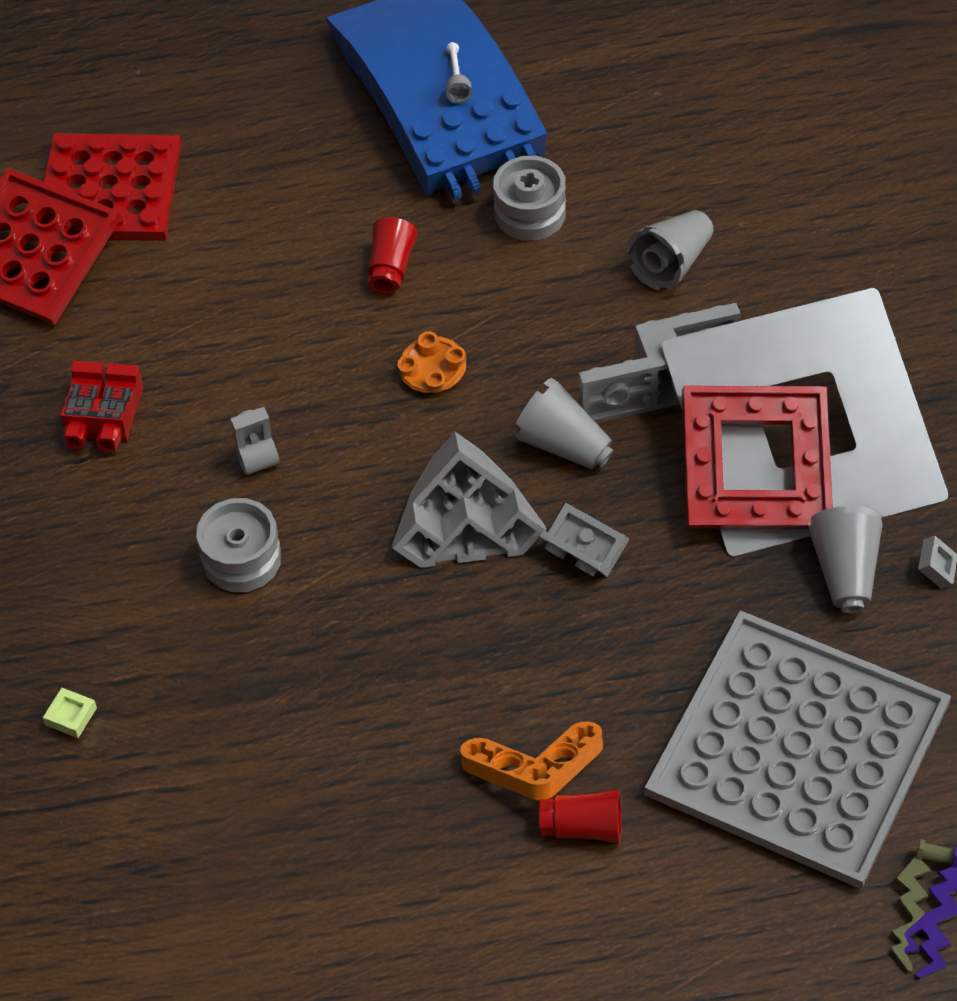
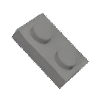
[539,503,629,577]

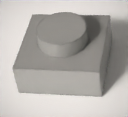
[918,536,957,589]

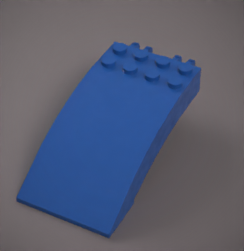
[326,0,547,201]

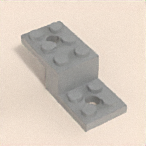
[579,303,741,423]

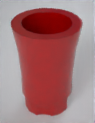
[367,217,418,295]
[539,789,622,844]

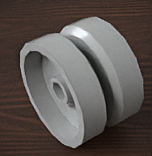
[493,156,566,240]
[196,498,281,592]

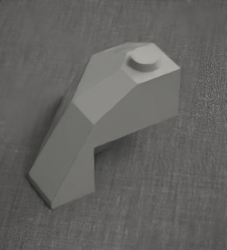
[392,432,546,568]

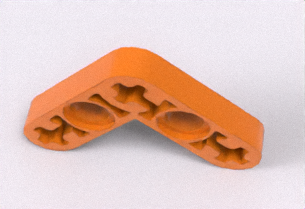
[460,722,603,800]

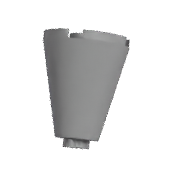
[626,210,713,290]
[512,378,614,469]
[808,506,883,613]

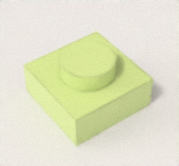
[43,688,97,738]

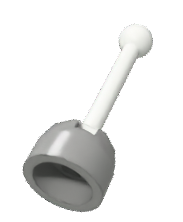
[445,42,472,104]

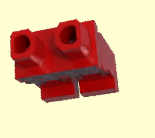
[61,361,143,452]

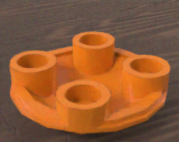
[397,332,466,393]

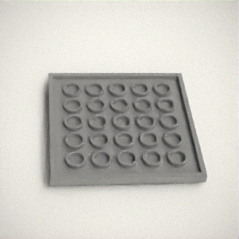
[644,610,951,889]

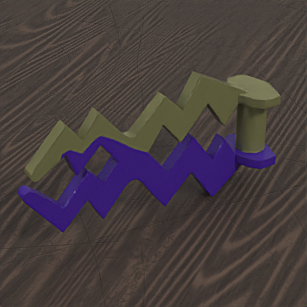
[890,839,957,980]

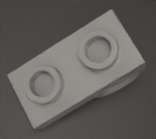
[231,407,280,475]

